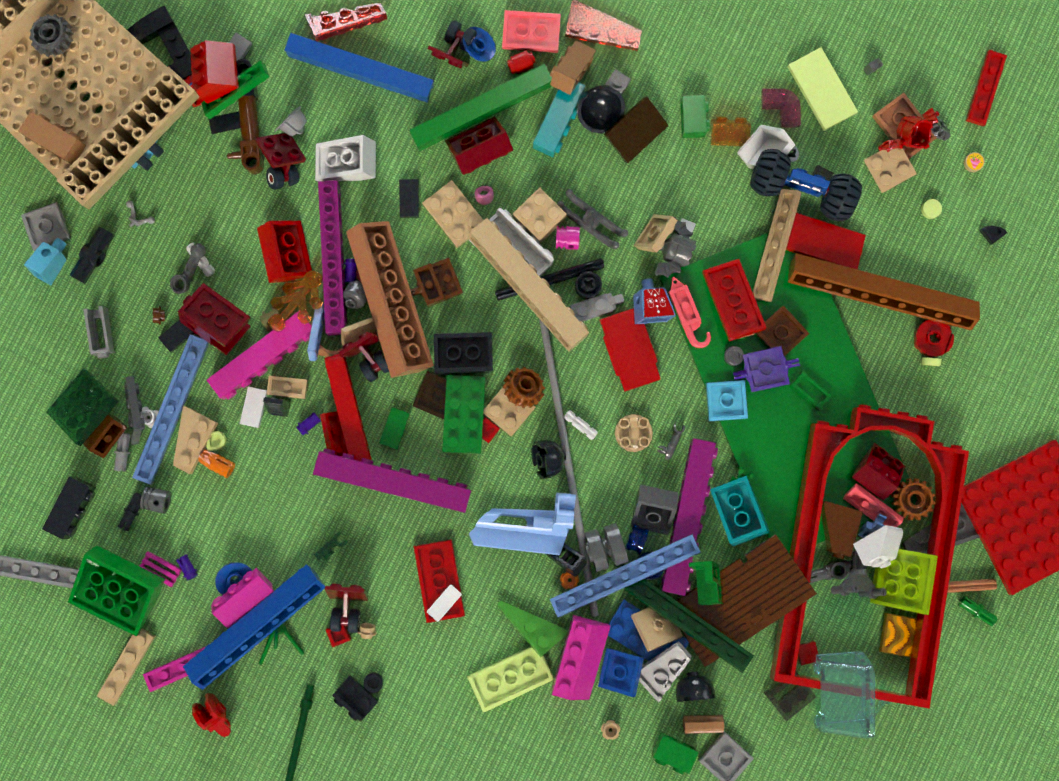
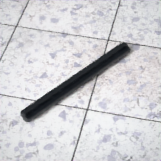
[495,258,604,301]

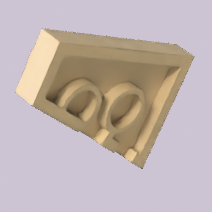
[173,406,218,474]

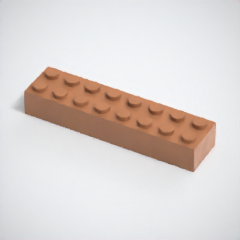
[346,221,434,378]

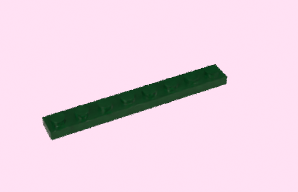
[621,564,754,673]

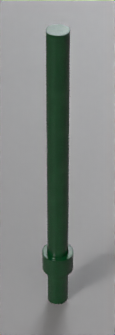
[285,684,314,781]

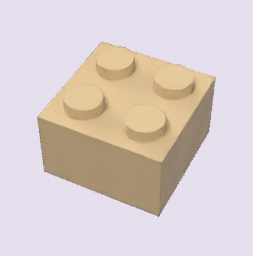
[513,187,567,245]

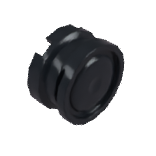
[575,271,602,300]

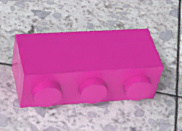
[211,567,274,629]

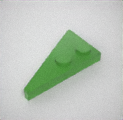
[497,601,568,657]

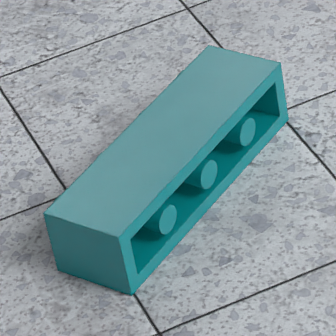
[533,83,586,157]

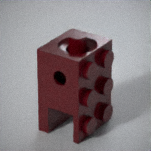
[178,283,251,356]

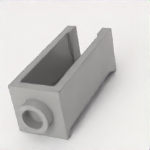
[83,306,115,359]

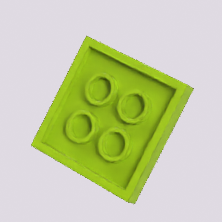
[870,549,938,615]

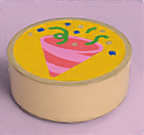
[964,152,985,172]

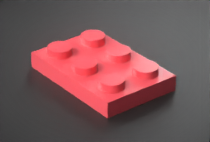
[502,10,561,53]

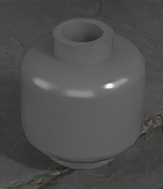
[343,280,367,309]

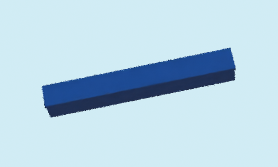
[284,33,434,103]

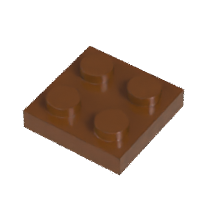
[755,306,809,356]

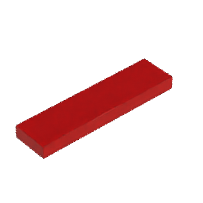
[966,50,1007,127]

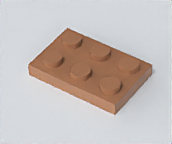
[872,93,937,159]

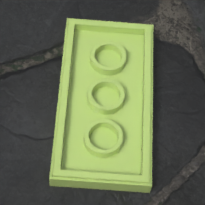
[467,646,554,713]

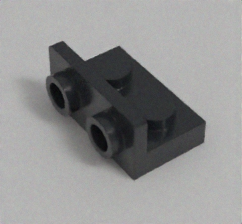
[332,675,379,722]

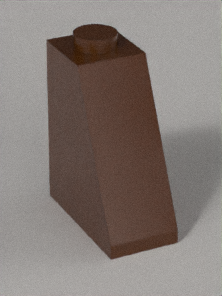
[821,501,863,559]

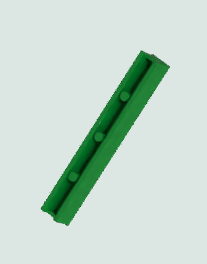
[409,64,552,151]

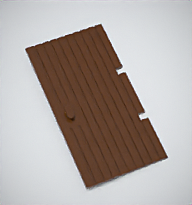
[676,534,817,667]

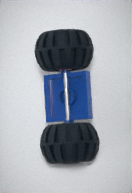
[750,149,862,221]

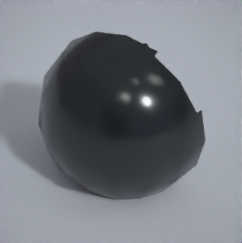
[577,85,626,134]

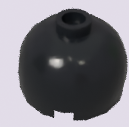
[531,440,566,479]
[676,672,716,702]

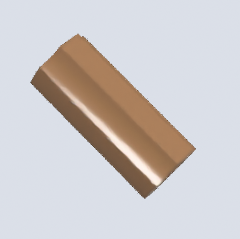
[683,714,724,734]

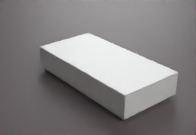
[240,387,267,428]

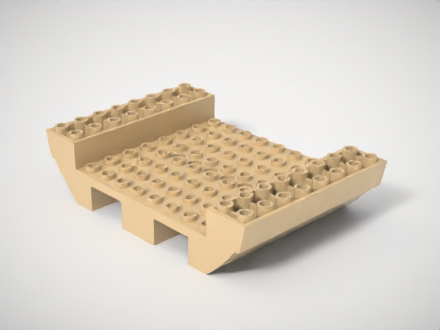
[0,0,199,209]

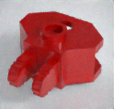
[192,693,231,738]

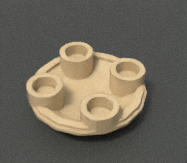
[615,414,653,452]

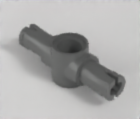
[810,560,867,583]

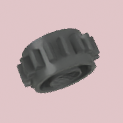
[29,14,74,57]

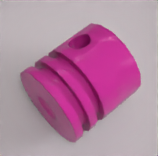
[556,226,580,250]

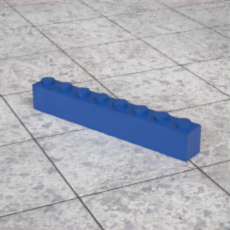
[183,564,325,690]

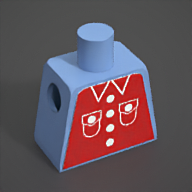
[633,278,676,324]

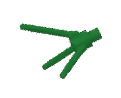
[259,623,304,665]

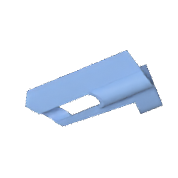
[469,492,576,555]

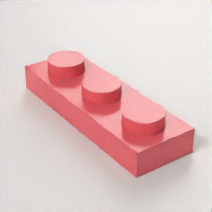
[843,483,904,527]

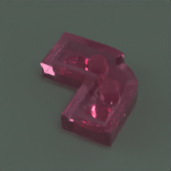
[761,89,801,127]

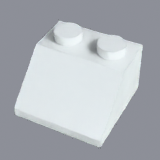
[853,525,903,569]

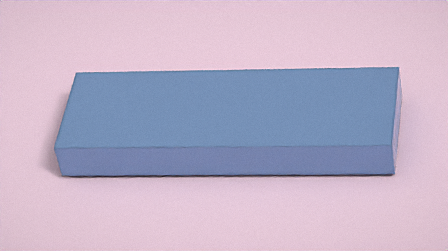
[307,301,325,361]

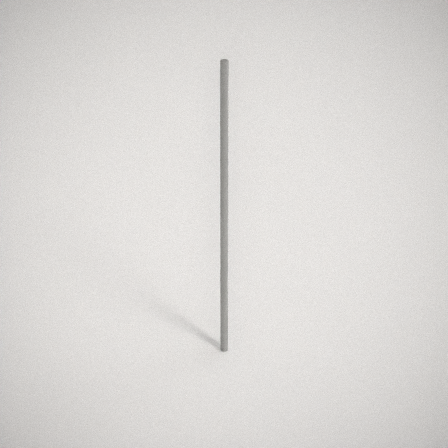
[539,319,599,617]

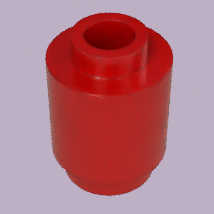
[507,50,536,75]

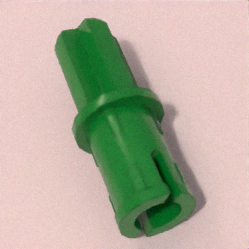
[958,595,998,626]

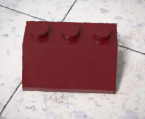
[445,116,513,175]

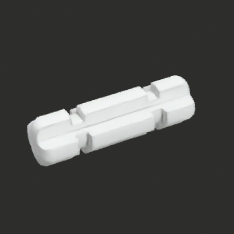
[186,242,215,277]
[564,410,598,440]

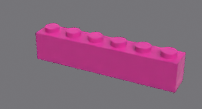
[207,311,312,400]

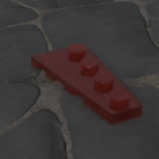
[304,3,387,41]

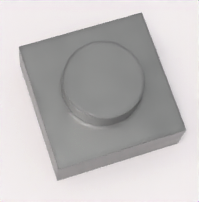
[605,69,631,95]

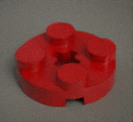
[914,320,954,357]

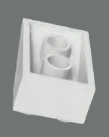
[315,135,376,181]

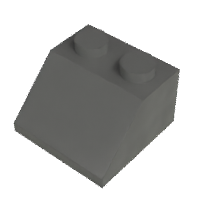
[631,484,678,535]

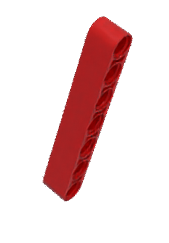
[324,354,372,461]

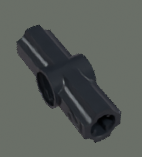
[70,226,115,284]

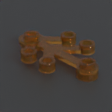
[268,271,323,331]

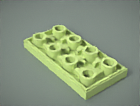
[787,47,858,131]

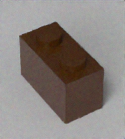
[80,410,127,458]

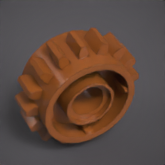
[503,367,545,408]
[891,478,936,520]

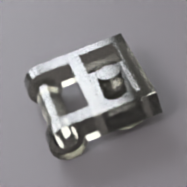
[763,671,816,722]

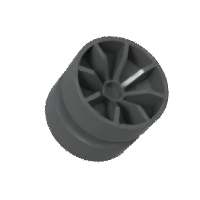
[584,523,628,572]

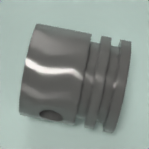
[140,487,171,514]

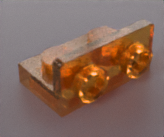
[710,116,751,146]

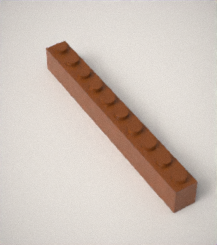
[788,253,980,330]

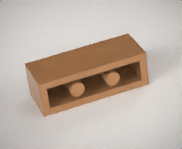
[550,41,596,95]
[18,112,86,165]

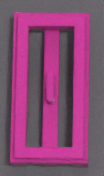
[139,551,182,587]

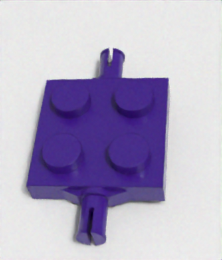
[733,346,800,392]

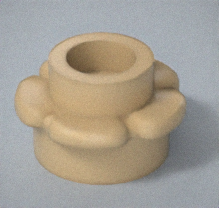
[357,623,377,639]
[601,720,620,740]

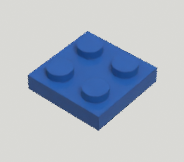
[598,648,644,697]

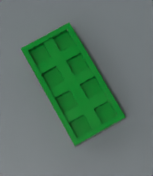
[442,375,485,454]

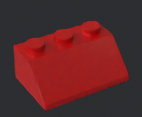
[190,40,238,104]
[257,220,313,283]

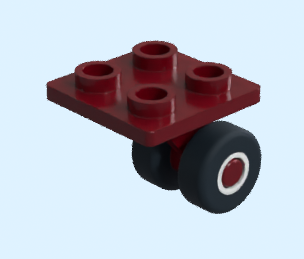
[427,20,477,68]
[256,133,306,190]
[339,332,389,382]
[325,583,368,633]

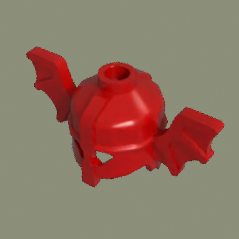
[878,108,939,152]

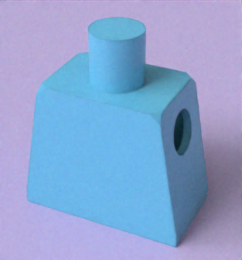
[24,238,67,285]

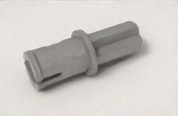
[114,433,130,471]

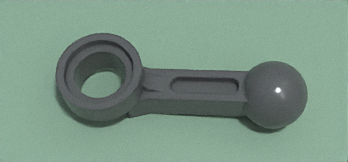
[170,243,206,294]

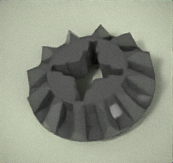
[931,116,951,141]

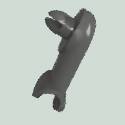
[657,423,685,460]

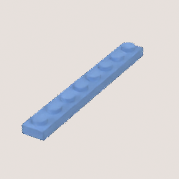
[132,334,209,485]
[550,535,701,618]

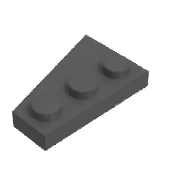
[124,376,145,445]

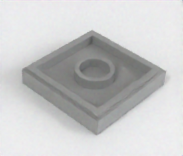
[21,202,71,251]
[698,731,754,781]

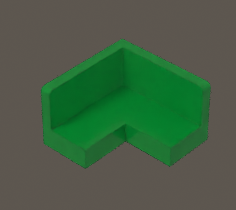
[688,561,722,605]

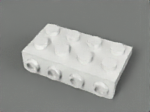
[469,208,554,277]

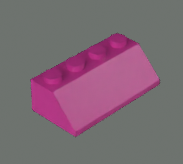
[552,614,611,700]

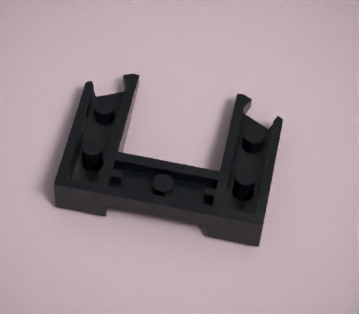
[127,5,192,80]

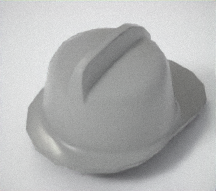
[274,106,307,136]

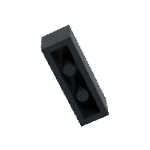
[42,477,96,540]

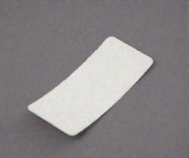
[427,585,462,622]

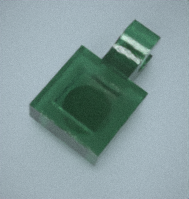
[314,532,348,560]

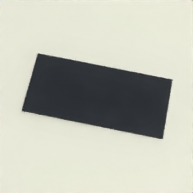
[208,112,241,134]

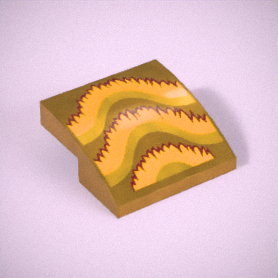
[879,613,917,657]

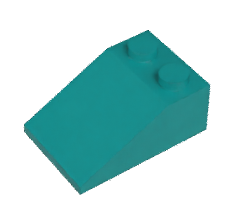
[710,476,770,546]

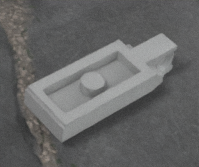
[570,293,624,322]

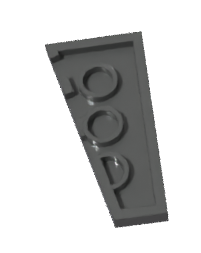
[902,503,980,554]

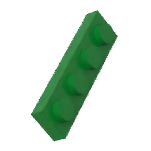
[201,60,269,119]

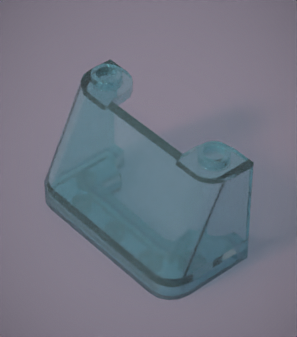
[813,651,875,739]

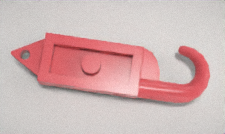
[668,277,711,348]

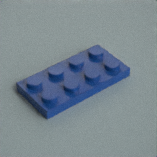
[608,599,689,661]

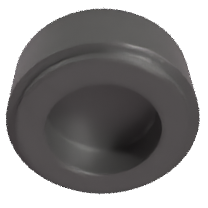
[724,346,744,366]

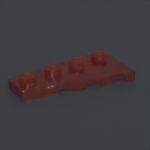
[565,0,642,51]

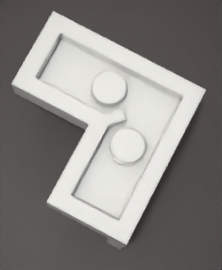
[737,125,795,169]

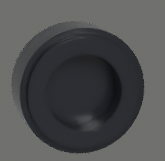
[363,672,384,693]

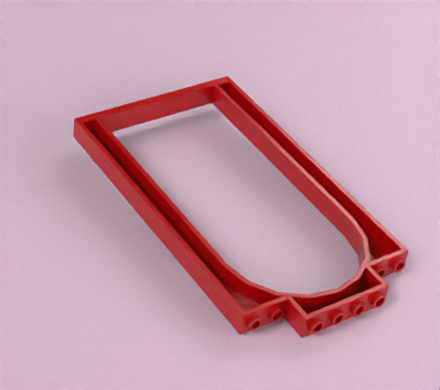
[770,404,969,709]

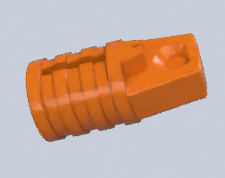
[198,450,235,478]

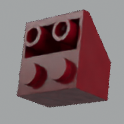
[852,443,906,501]

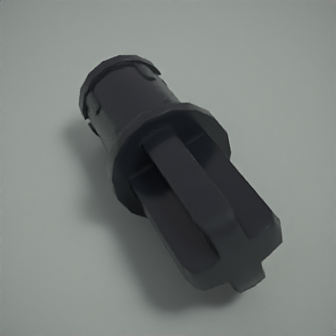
[118,492,142,531]

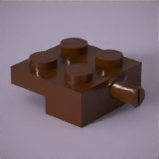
[410,257,463,307]

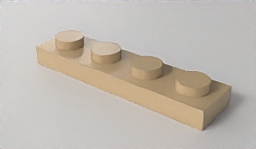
[97,629,156,706]

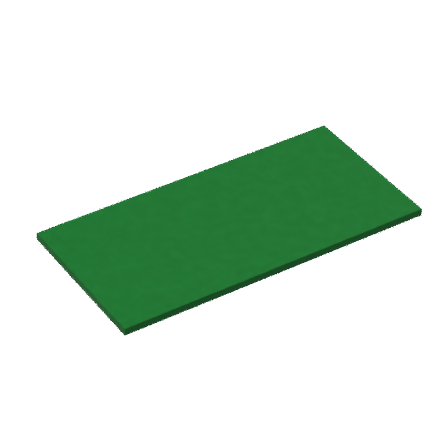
[659,232,917,554]

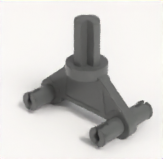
[831,551,887,599]

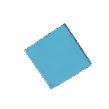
[706,380,748,421]

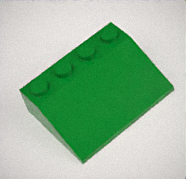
[68,545,165,636]

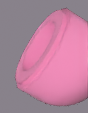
[475,186,494,205]

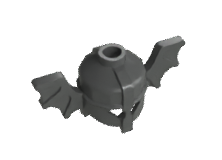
[655,217,697,278]

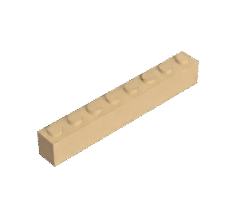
[468,218,589,352]

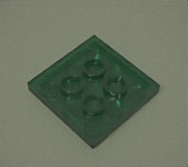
[46,368,119,446]

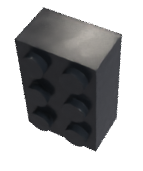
[434,332,493,375]

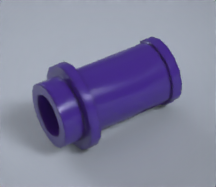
[343,259,357,282]
[296,412,321,436]
[176,554,198,581]

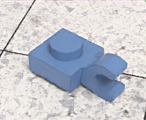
[858,514,887,538]

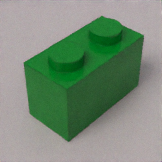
[680,95,710,138]
[651,732,699,775]

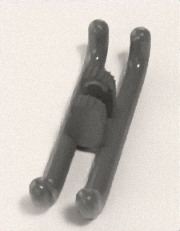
[557,189,629,249]

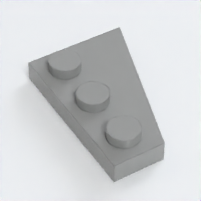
[639,641,692,703]

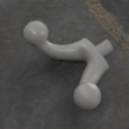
[126,200,155,227]

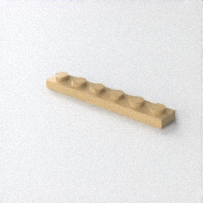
[753,189,801,302]

